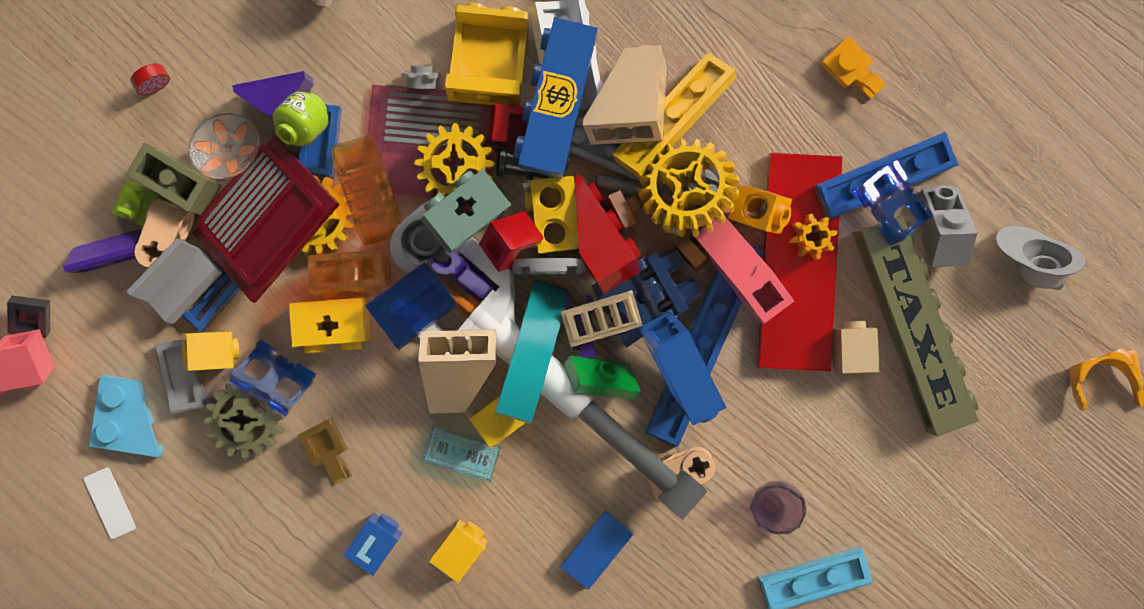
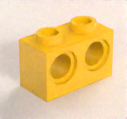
[524,176,579,255]

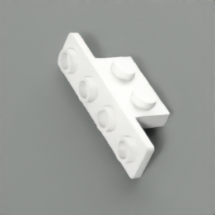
[528,0,603,110]

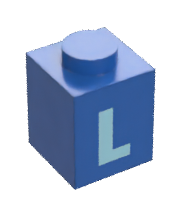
[343,513,403,576]

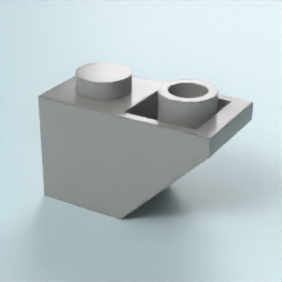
[921,185,978,267]

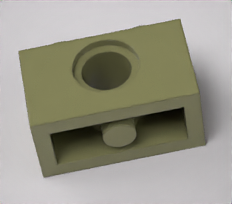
[126,142,222,215]

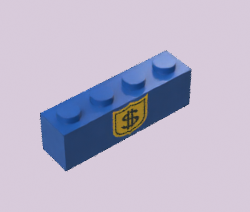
[513,17,598,179]

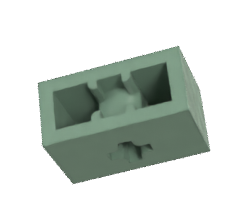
[421,169,511,255]

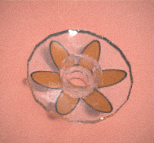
[188,113,260,179]

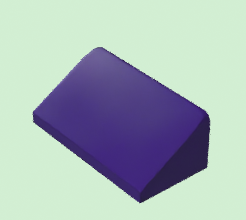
[63,229,148,274]

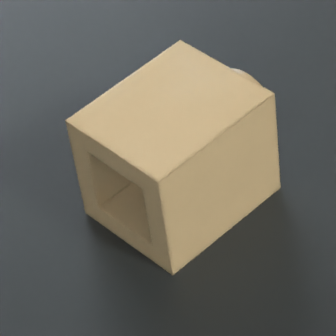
[833,321,879,373]

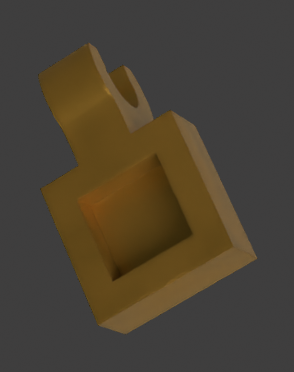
[297,418,352,485]

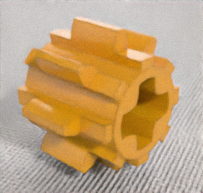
[789,214,838,260]

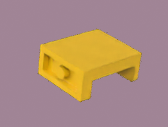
[445,3,529,107]

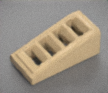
[561,290,643,347]

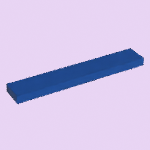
[644,244,765,448]

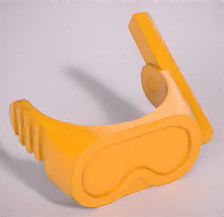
[1068,349,1144,411]

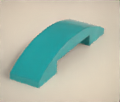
[495,280,569,424]

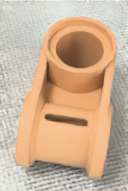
[135,199,195,268]
[647,446,715,500]

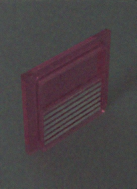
[362,85,497,198]

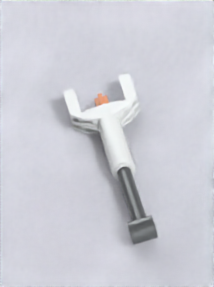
[389,238,708,520]

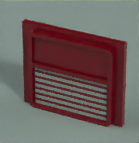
[192,136,340,303]

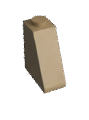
[583,45,667,145]
[418,330,497,414]

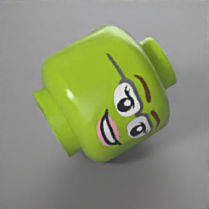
[272,91,329,147]

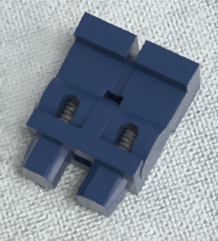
[591,248,702,347]

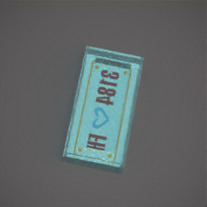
[422,426,501,482]

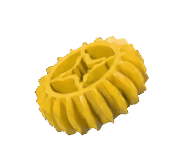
[639,138,739,237]

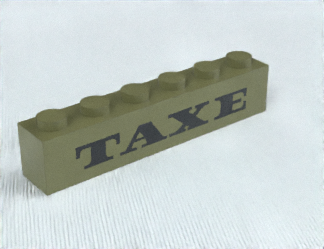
[853,215,979,437]

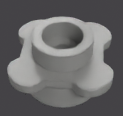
[402,64,441,89]

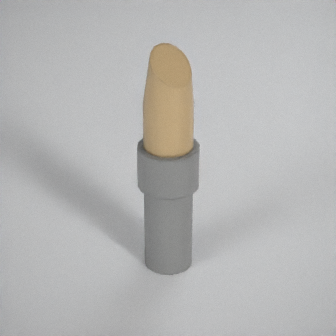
[595,174,664,199]

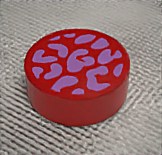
[130,63,170,96]

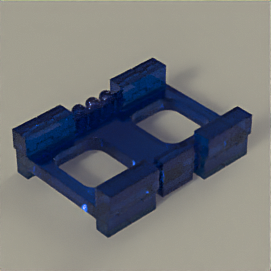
[852,160,934,246]
[229,339,316,416]

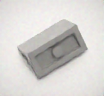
[127,238,222,324]

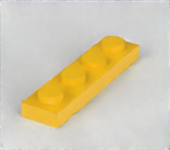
[612,53,737,179]

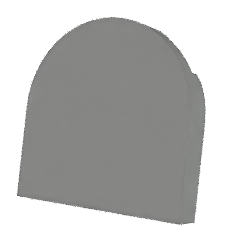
[512,258,586,275]

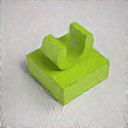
[112,180,163,227]

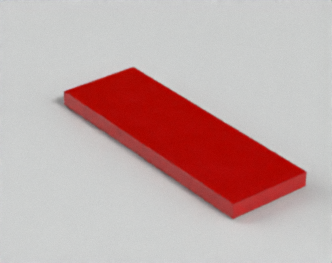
[757,153,843,372]

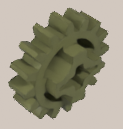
[204,379,286,459]

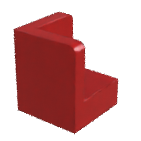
[486,103,528,148]
[479,211,544,272]

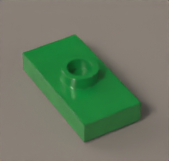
[564,356,641,400]

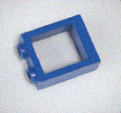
[638,311,727,426]

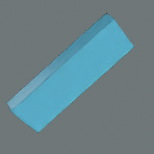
[758,546,873,609]

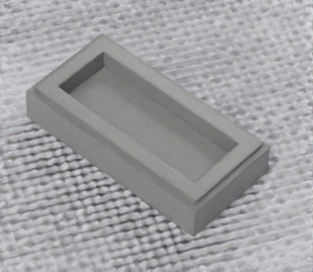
[155,339,208,415]

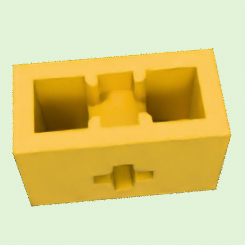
[289,298,372,353]

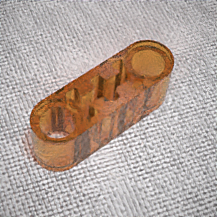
[331,135,403,246]

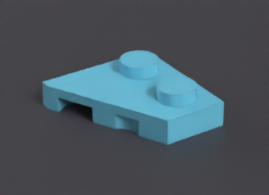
[89,375,163,457]

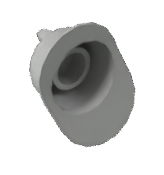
[390,200,467,276]
[995,226,1086,290]

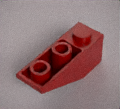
[575,174,641,294]

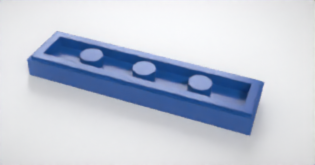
[813,132,958,219]

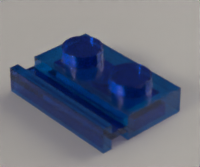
[365,262,458,350]

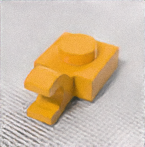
[820,36,886,100]

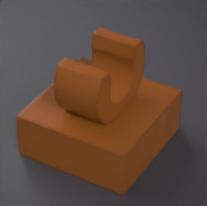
[600,190,643,233]

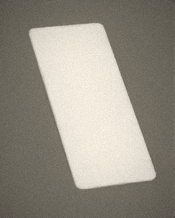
[84,467,136,539]

